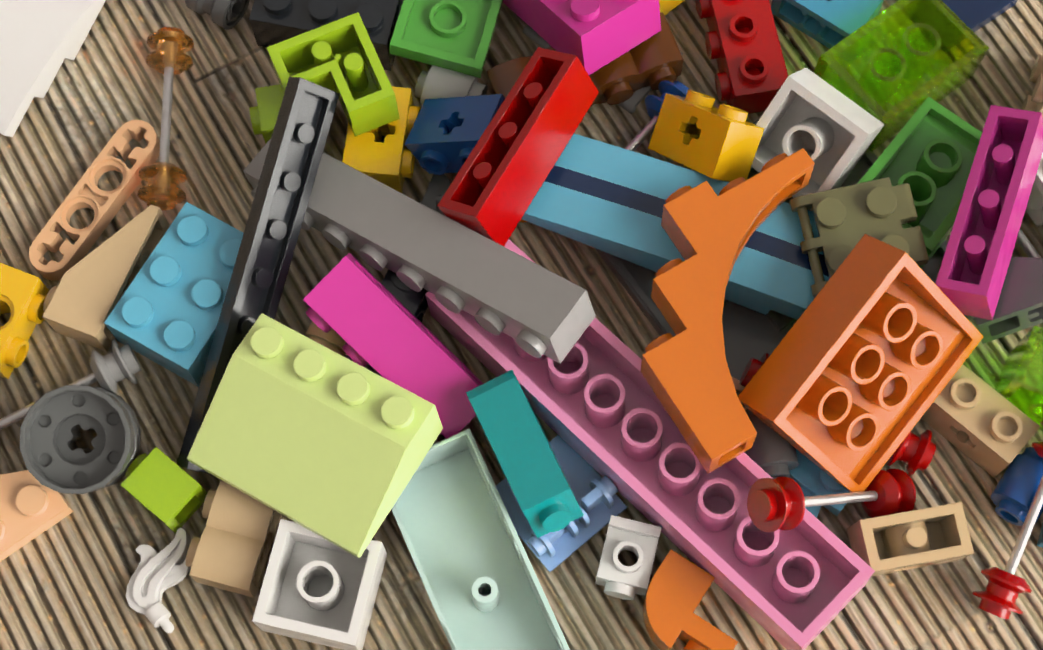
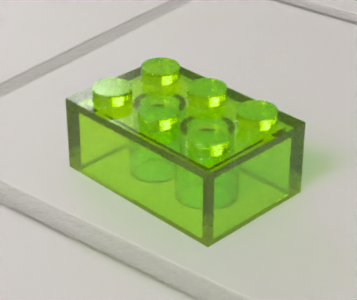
[813,0,989,152]

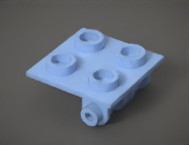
[496,435,627,572]

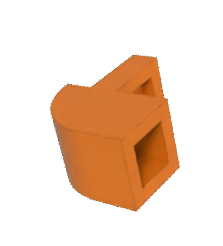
[643,549,738,650]

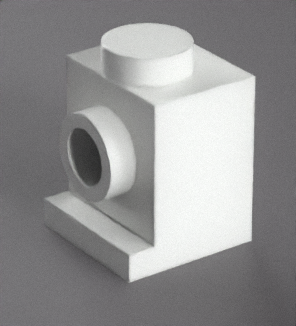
[595,515,662,600]

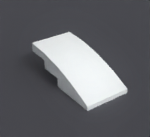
[0,0,106,137]

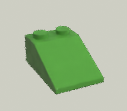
[857,96,982,269]

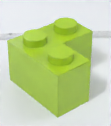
[267,12,400,136]

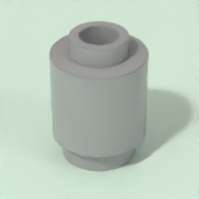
[414,65,488,107]

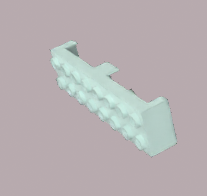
[391,429,570,650]

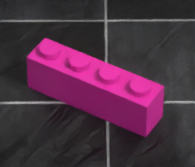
[935,105,1043,321]
[303,253,484,439]

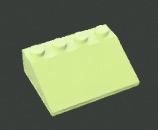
[187,313,443,558]

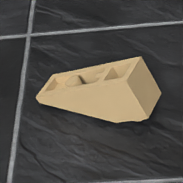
[42,204,170,352]

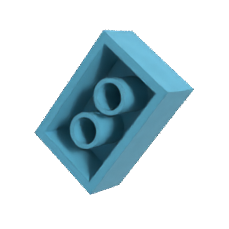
[104,202,244,387]

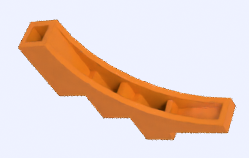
[640,148,815,474]

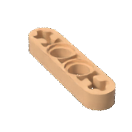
[29,120,160,281]

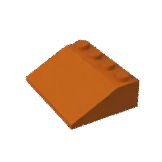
[738,234,984,493]

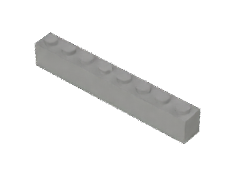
[243,139,596,364]

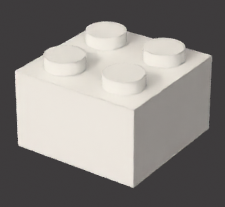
[751,68,885,212]
[252,519,387,650]

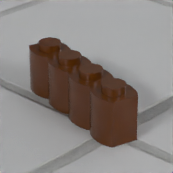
[487,12,684,112]

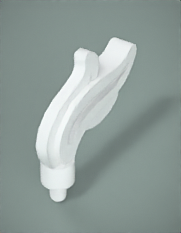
[126,527,191,633]

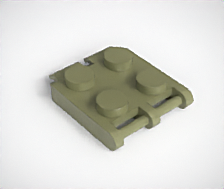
[790,177,929,297]

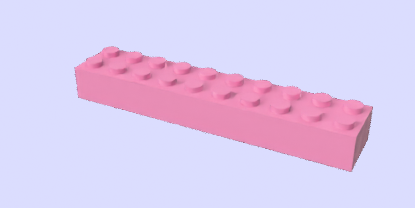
[425,239,875,650]

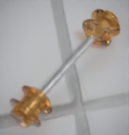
[137,27,194,211]

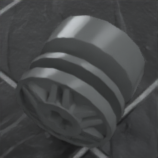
[19,385,142,494]

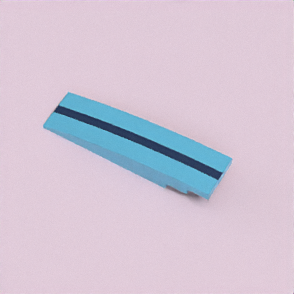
[521,134,829,320]

